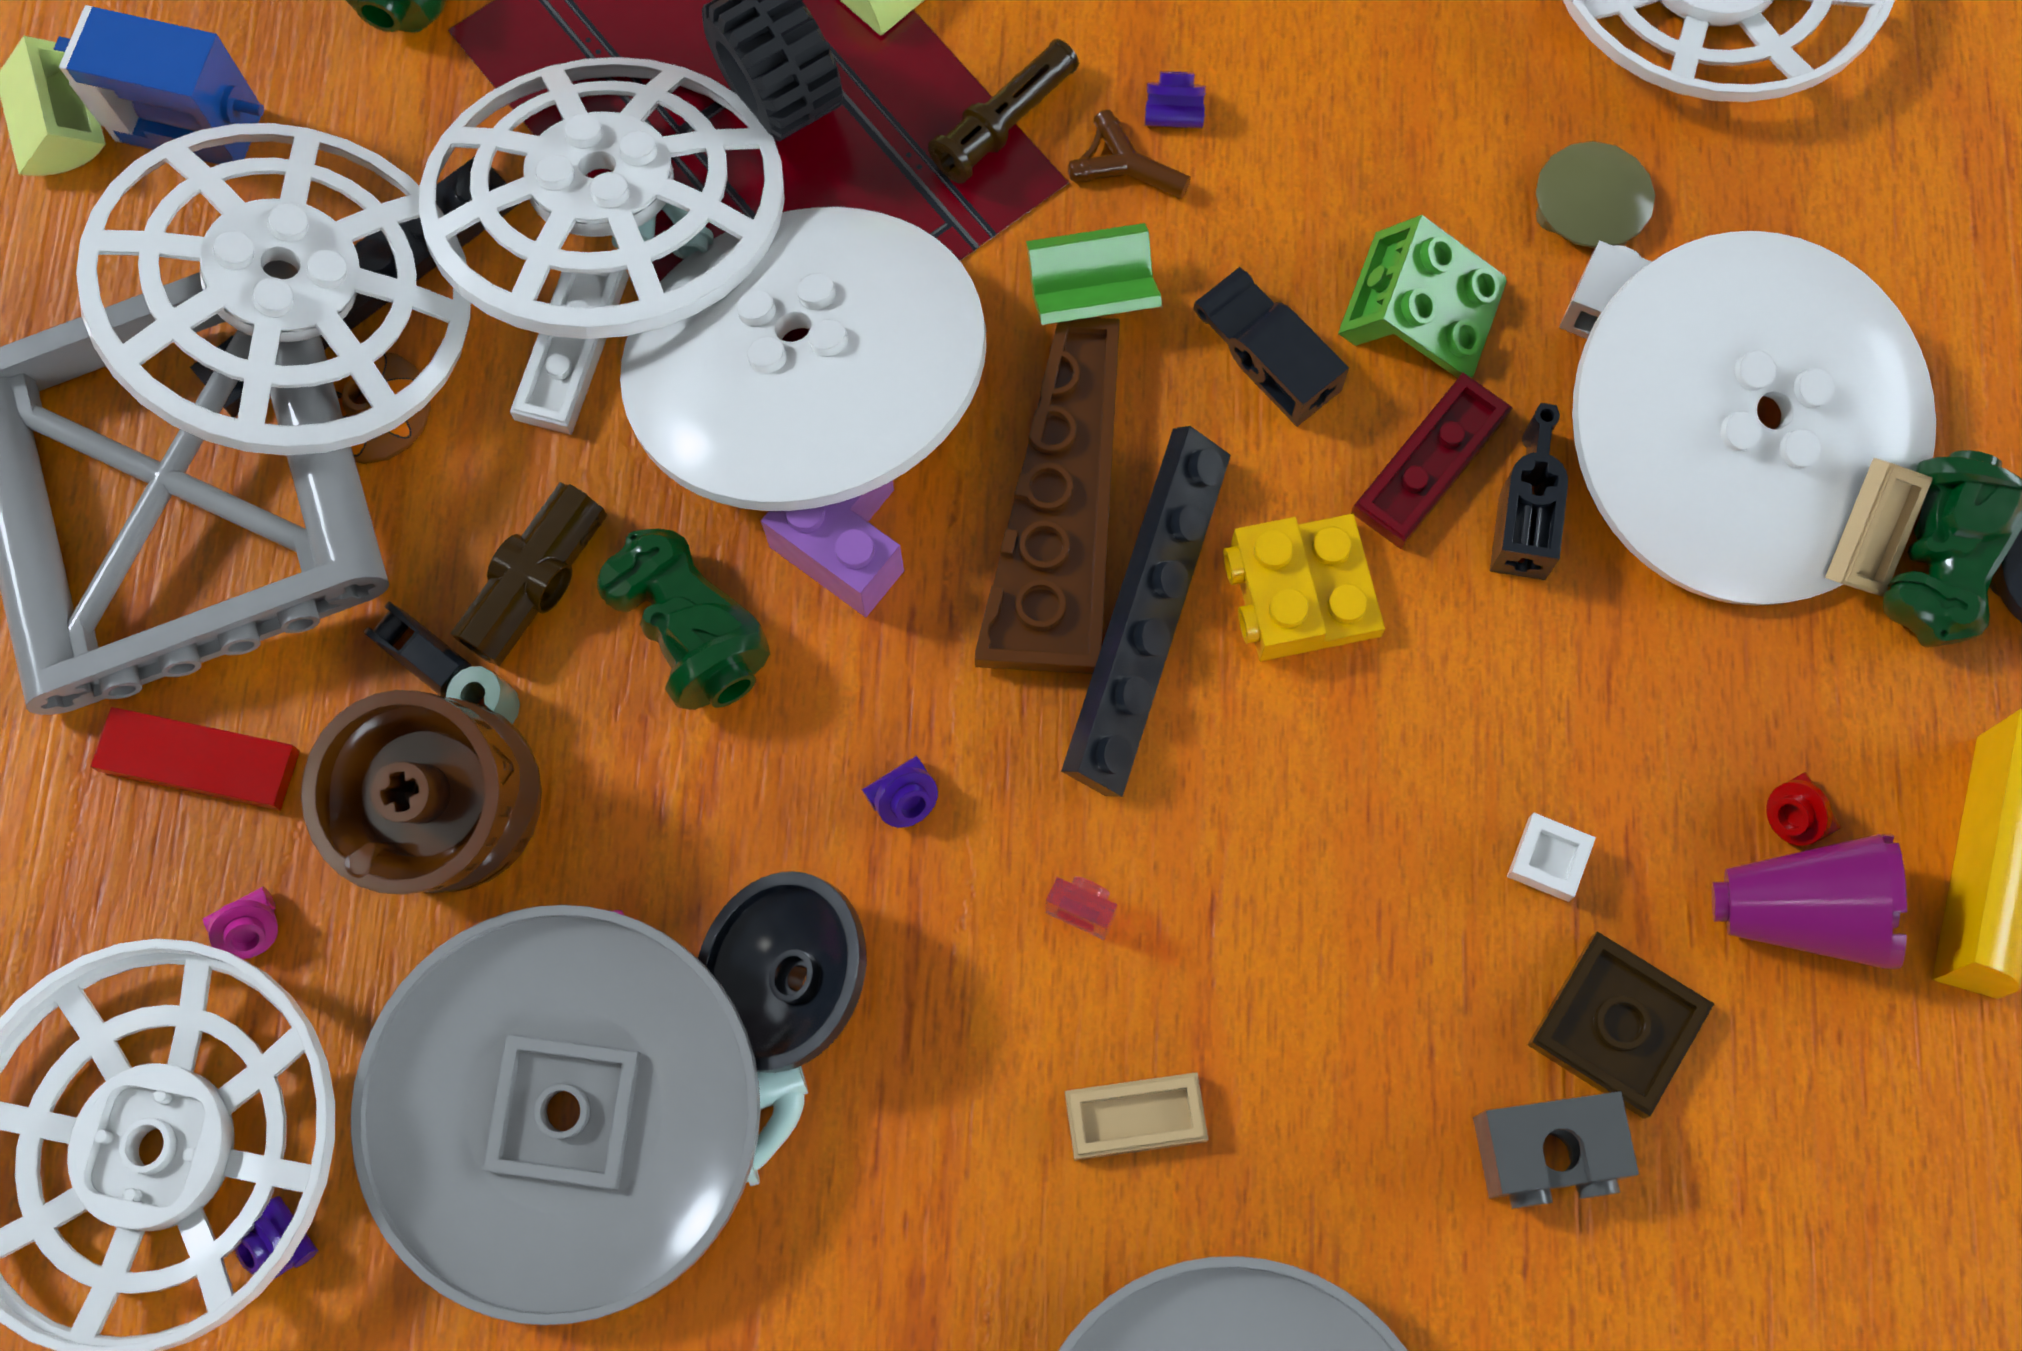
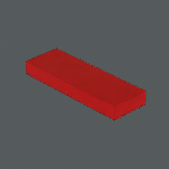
[90,707,300,811]

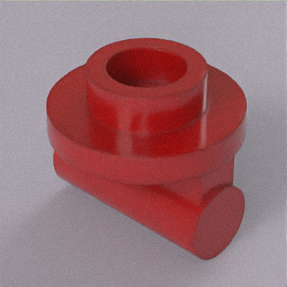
[1766,772,1842,846]

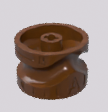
[301,690,542,895]

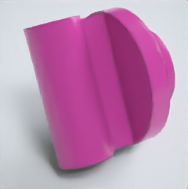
[203,886,278,959]

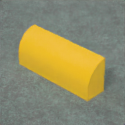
[1932,709,2022,999]

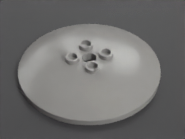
[351,905,760,1325]

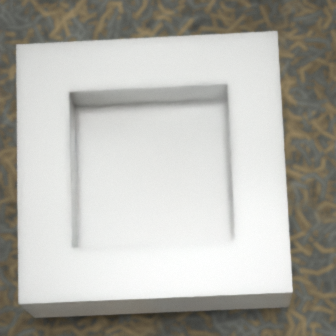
[1507,813,1596,902]

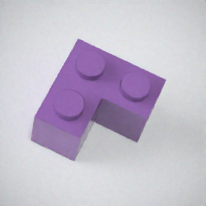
[761,481,904,617]

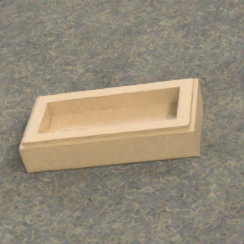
[1825,458,1933,597]
[1065,1072,1208,1161]

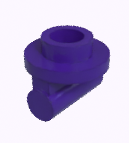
[1145,71,1206,128]
[862,756,938,828]
[235,1196,318,1279]

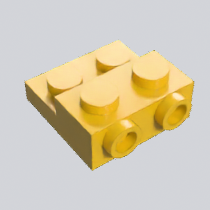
[1223,513,1385,662]

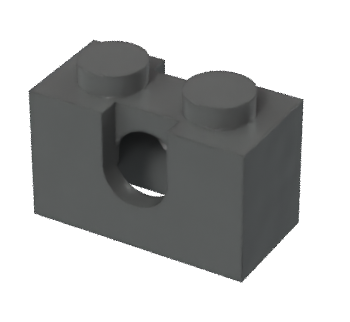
[1473,1091,1639,1209]

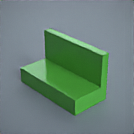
[1026,223,1162,325]

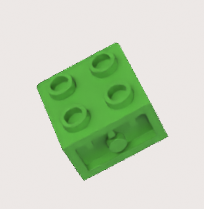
[1338,215,1507,378]

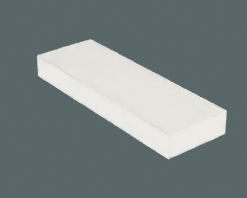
[510,270,629,435]

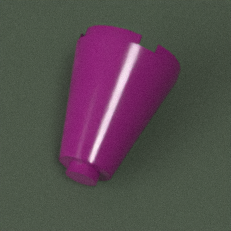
[1712,834,1907,969]

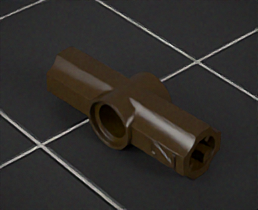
[451,482,607,666]

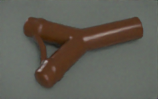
[1068,110,1191,198]

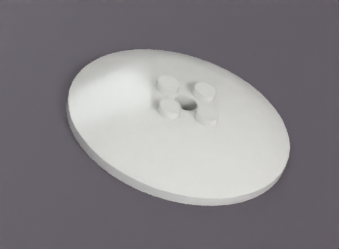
[620,207,987,511]
[1572,231,1936,606]

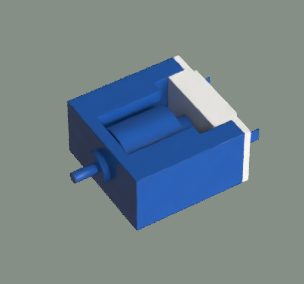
[54,5,264,164]

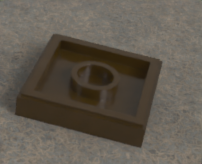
[1528,931,1714,1119]

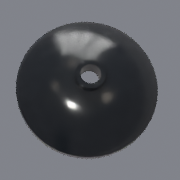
[698,871,867,1073]

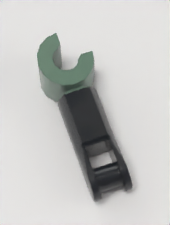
[363,601,520,724]

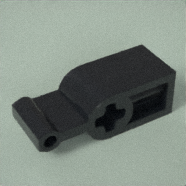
[1193,267,1349,427]
[1490,403,1568,580]

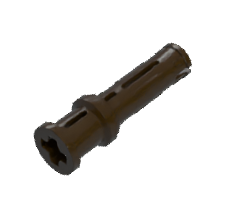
[928,39,1079,184]

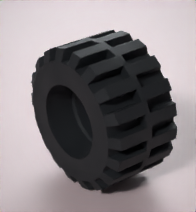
[702,0,843,141]

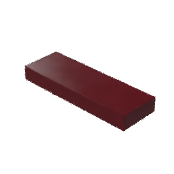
[1351,372,1513,549]

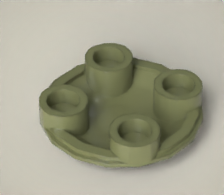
[1535,141,1655,248]

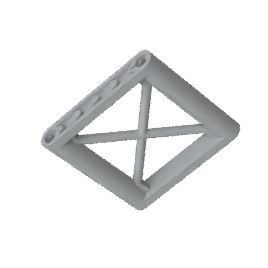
[0,261,389,715]

